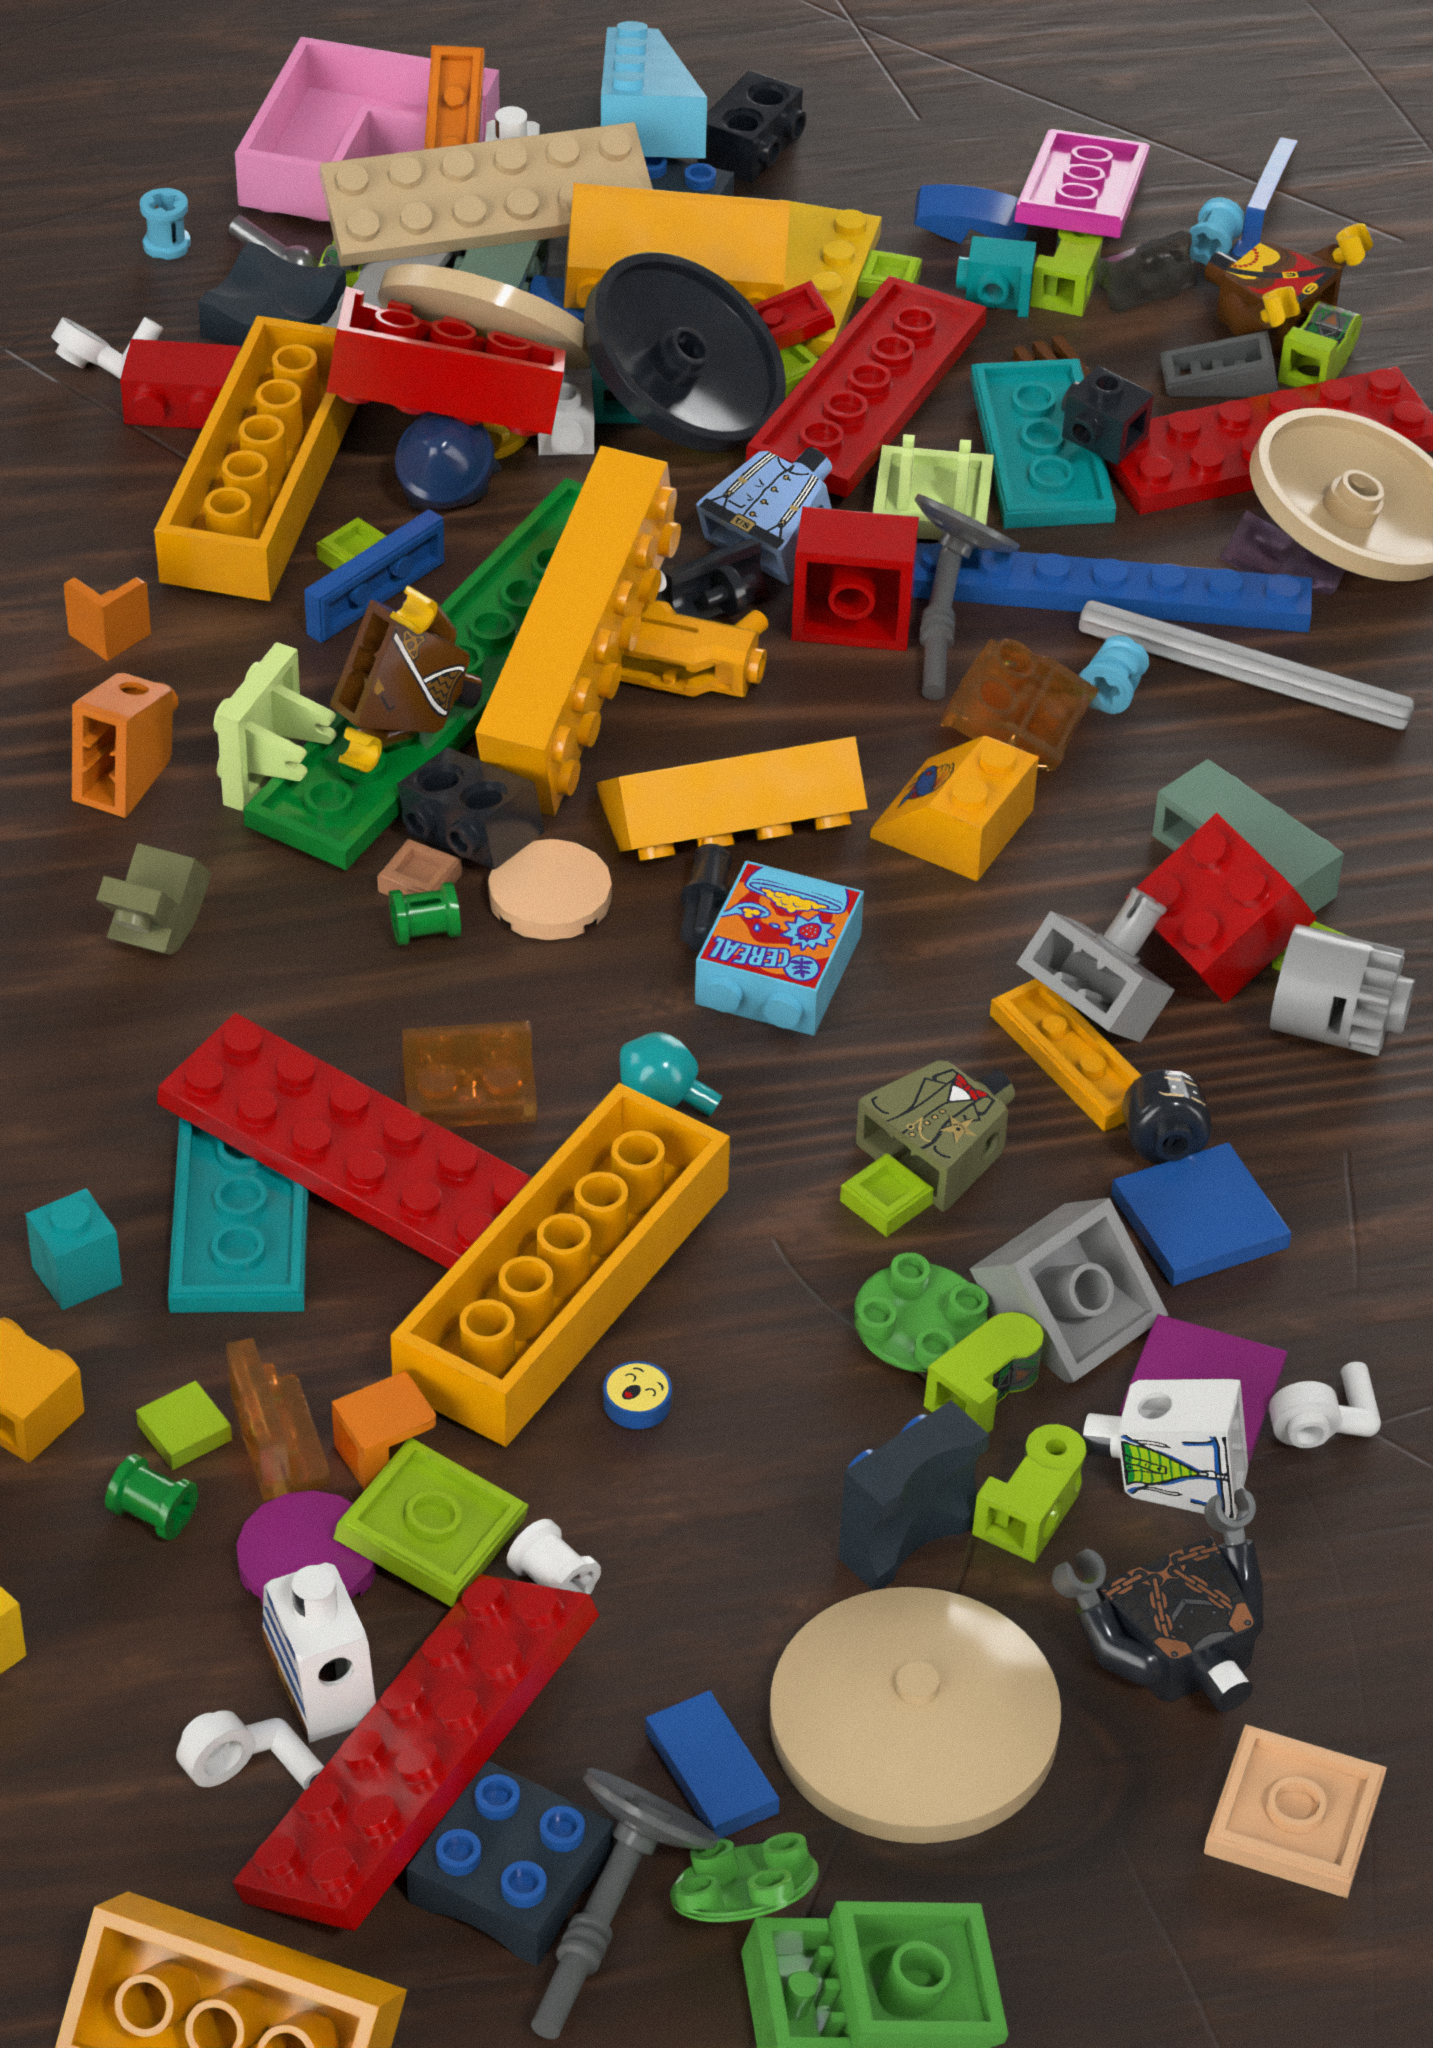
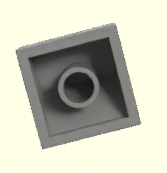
[970,1198,1169,1383]

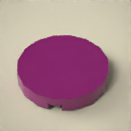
[236,1490,378,1606]

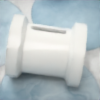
[507,1519,601,1594]

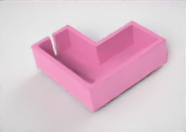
[235,37,500,222]

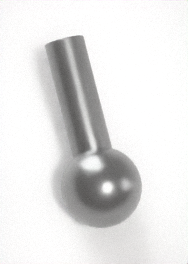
[228,215,319,267]

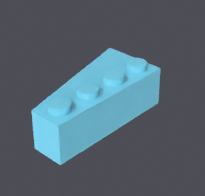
[601,21,707,158]

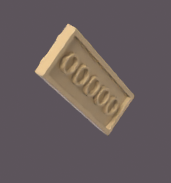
[319,122,653,267]

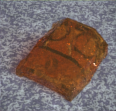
[939,638,1099,771]

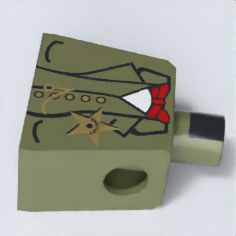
[856,1060,1015,1212]

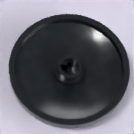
[584,252,786,453]

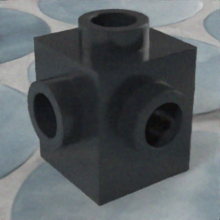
[1061,366,1154,465]

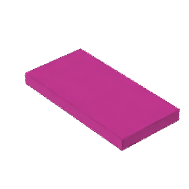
[1014,129,1150,238]

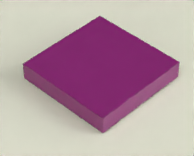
[1118,1314,1288,1465]

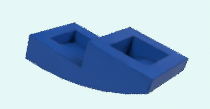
[913,184,1028,244]

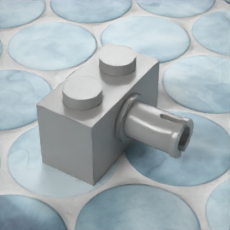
[1016,887,1175,1043]

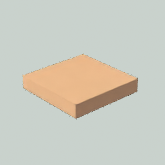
[1204,1724,1387,1899]

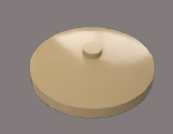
[377,264,592,369]
[1250,408,1433,581]
[769,1587,1061,1844]

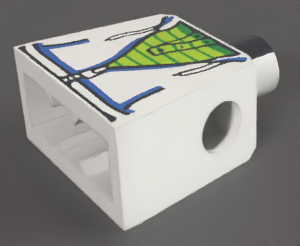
[1083,1379,1248,1520]

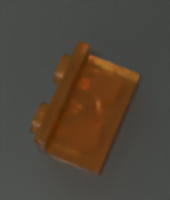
[402,1021,537,1127]
[226,1338,330,1501]

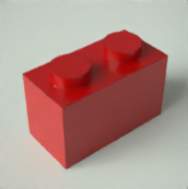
[120,339,241,429]

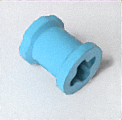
[140,188,191,260]
[1185,197,1245,265]

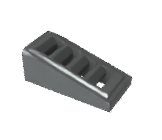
[1160,331,1279,397]

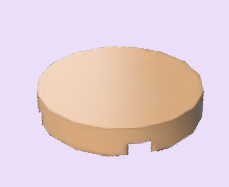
[488,839,612,941]

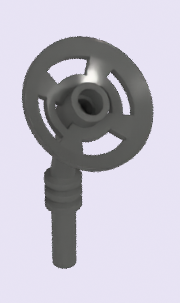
[914,494,1021,700]
[531,1768,719,2039]

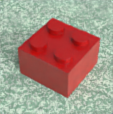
[791,506,919,651]
[1125,812,1317,1004]

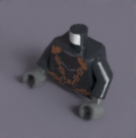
[1052,1488,1264,1712]

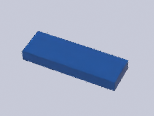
[304,509,445,643]

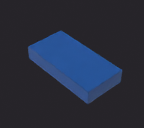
[645,1690,780,1838]

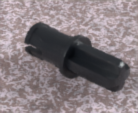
[679,843,732,952]

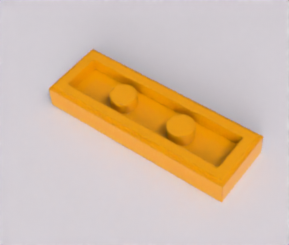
[990,978,1142,1132]

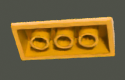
[564,183,790,309]
[596,736,868,861]
[55,1891,407,2048]

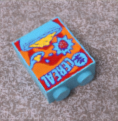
[695,861,864,1036]

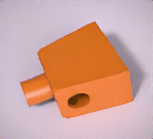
[72,673,179,818]

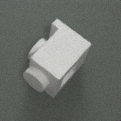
[537,368,594,456]

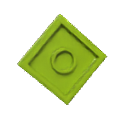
[333,1438,529,1608]

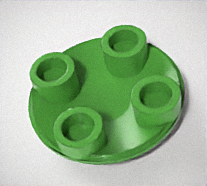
[854,1253,989,1373]
[670,1832,819,1922]

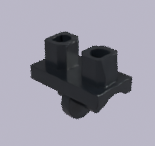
[660,538,769,620]

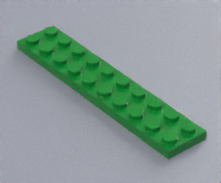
[243,478,583,870]

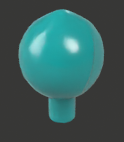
[619,1032,722,1117]

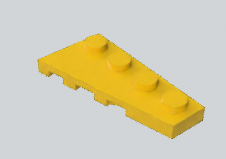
[779,199,882,357]

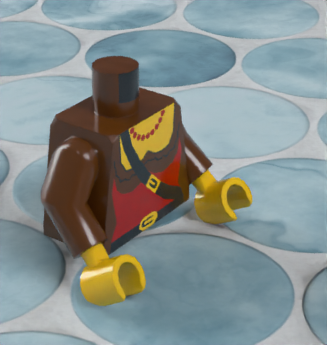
[1204,223,1373,358]

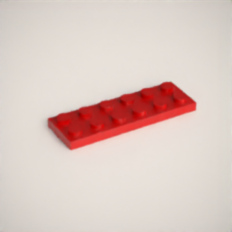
[746,276,987,498]
[1104,366,1433,515]
[157,1012,533,1269]
[232,1574,599,1931]

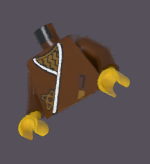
[329,586,483,773]

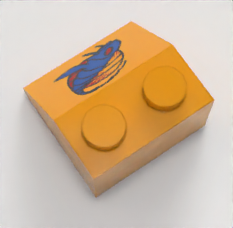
[870,735,1039,881]

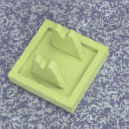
[873,434,994,540]
[213,642,337,812]

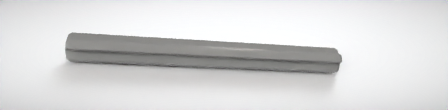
[1079,600,1414,731]

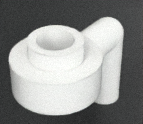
[51,317,164,379]
[1269,1362,1381,1448]
[176,1711,324,1790]

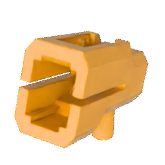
[620,600,768,697]

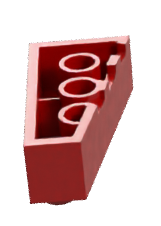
[326,286,566,436]

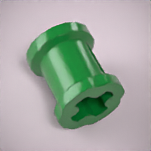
[389,882,461,946]
[105,1454,199,1540]

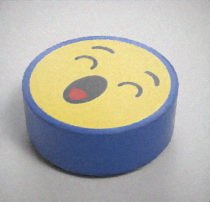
[603,1361,672,1429]

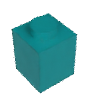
[25,1188,122,1310]

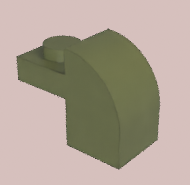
[96,843,212,955]

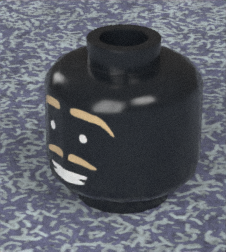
[1122,1068,1213,1164]

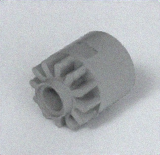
[1270,924,1415,1056]

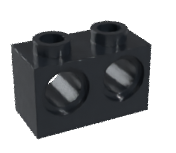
[698,70,806,183]
[397,747,545,870]

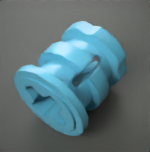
[1077,635,1149,714]

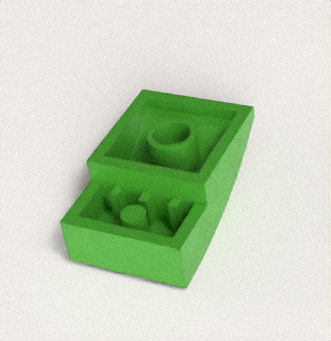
[741,1901,1009,2048]

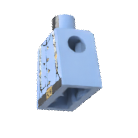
[696,447,832,585]

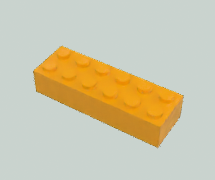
[154,315,358,601]
[475,446,681,816]
[391,1083,730,1447]

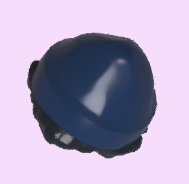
[395,412,501,511]

